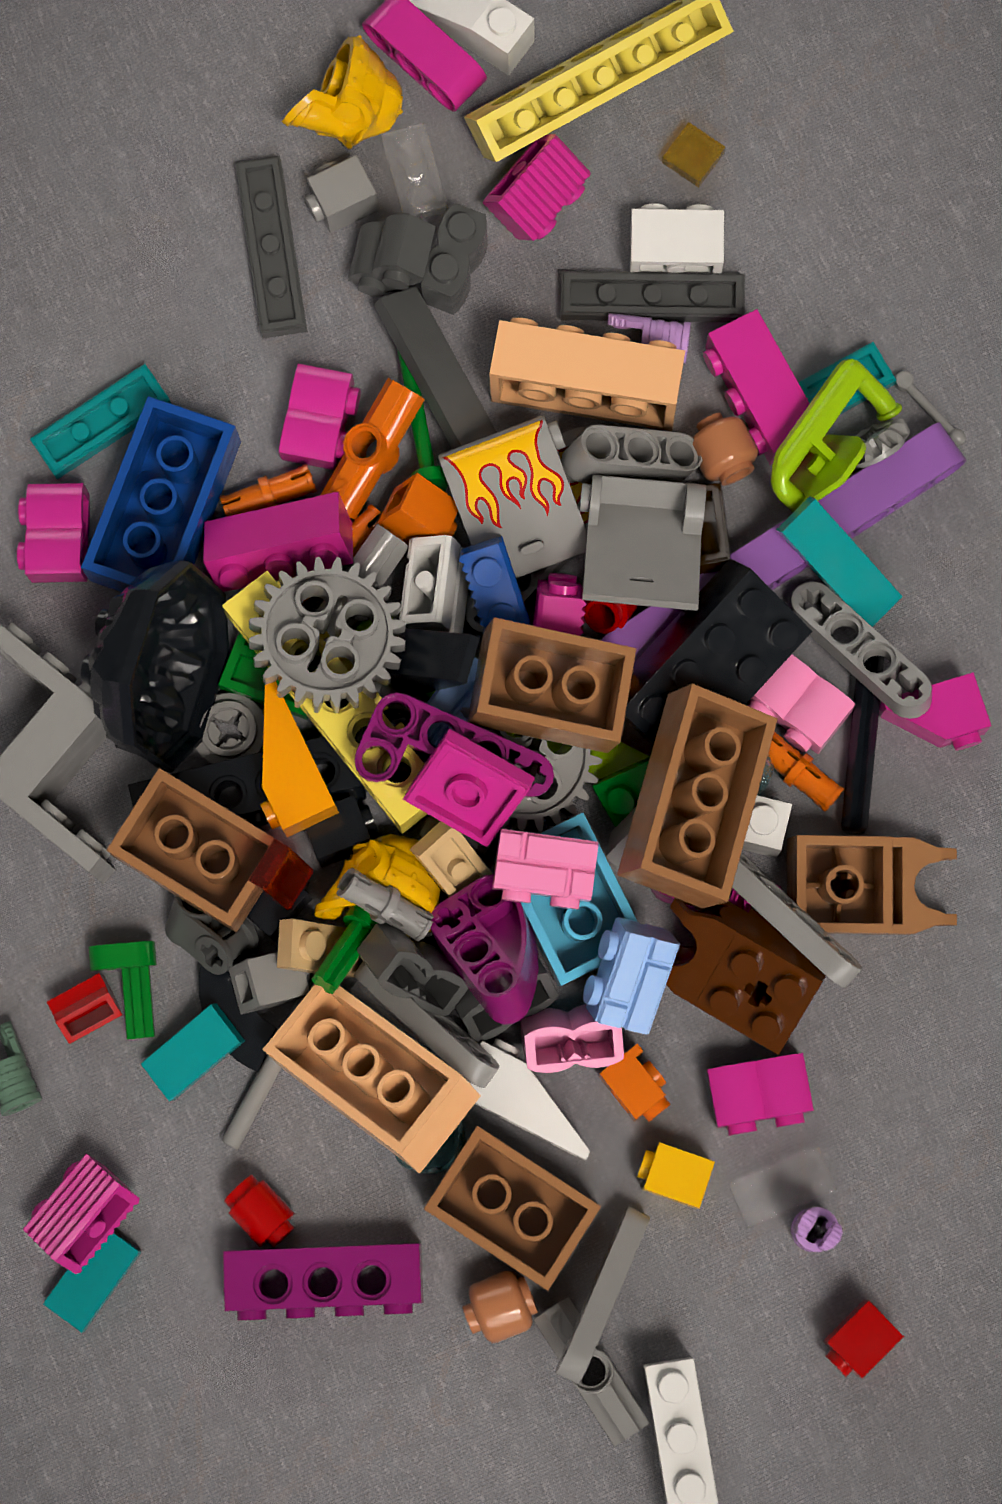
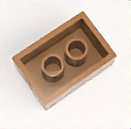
[467,617,636,753]
[106,768,288,933]
[424,1126,601,1291]

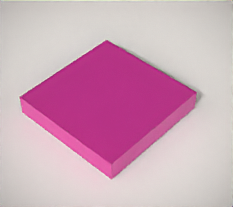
[403,728,535,847]

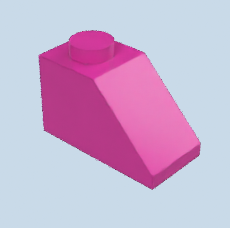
[879,672,992,751]

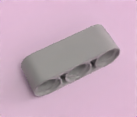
[561,425,702,484]

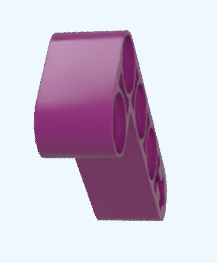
[354,693,554,798]

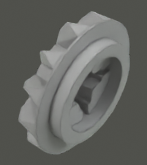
[856,418,910,468]
[196,693,264,764]

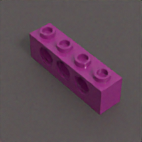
[223,1243,423,1320]

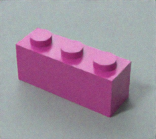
[703,309,810,466]
[203,492,353,592]

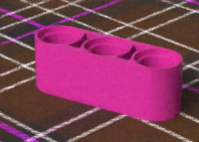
[362,0,487,112]

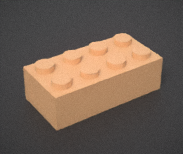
[489,318,685,432]
[262,985,481,1174]

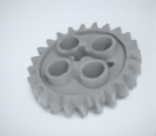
[249,557,406,713]
[451,707,602,832]

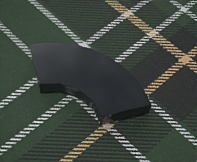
[199,956,277,1073]

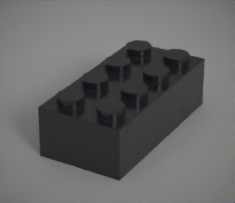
[624,558,813,746]

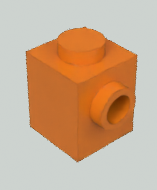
[377,473,458,545]

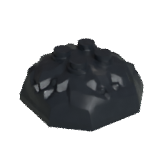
[81,560,230,773]

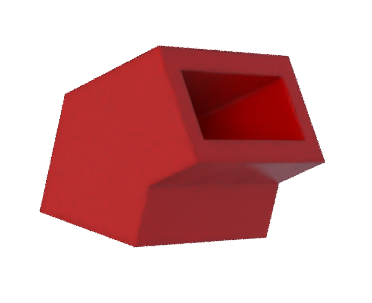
[47,973,122,1044]

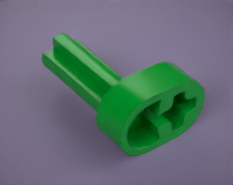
[312,905,377,994]
[88,941,157,1039]

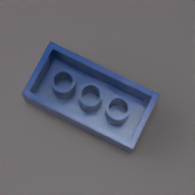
[81,396,241,592]

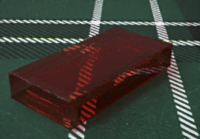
[248,838,313,910]

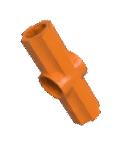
[321,378,425,520]

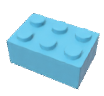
[494,813,638,986]

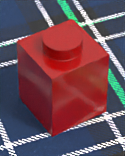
[823,1300,904,1379]

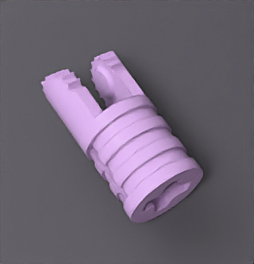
[607,313,691,364]
[791,1207,842,1252]

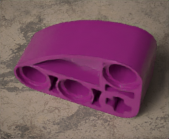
[431,874,539,1025]

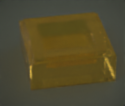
[662,122,726,188]

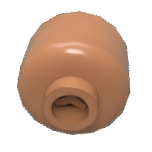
[692,413,758,486]
[462,1271,539,1343]

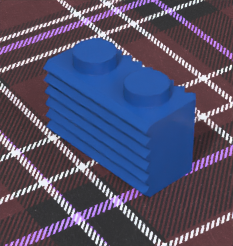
[459,536,531,632]

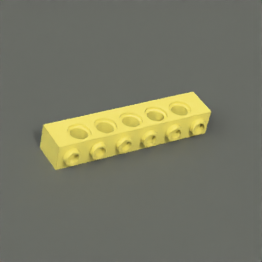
[464,0,734,162]
[222,571,427,834]

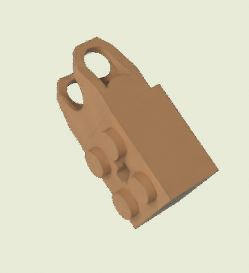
[787,835,957,935]

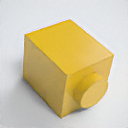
[637,1142,715,1209]

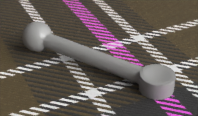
[895,371,966,447]

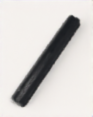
[841,656,884,834]

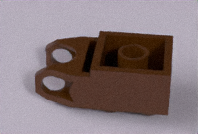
[666,898,826,1055]

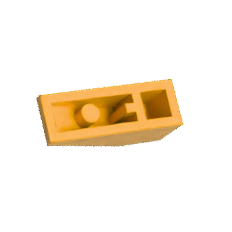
[260,681,339,838]

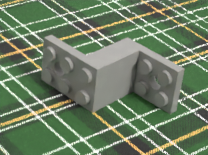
[0,622,115,885]

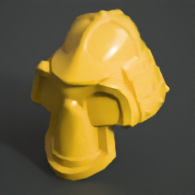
[281,35,403,149]
[314,834,440,932]

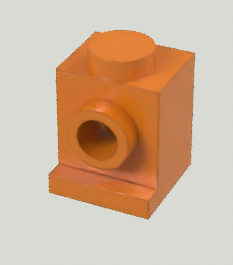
[598,1044,671,1122]

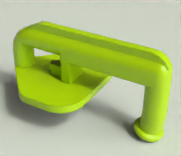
[771,359,902,513]

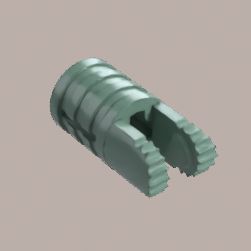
[0,1021,42,1116]

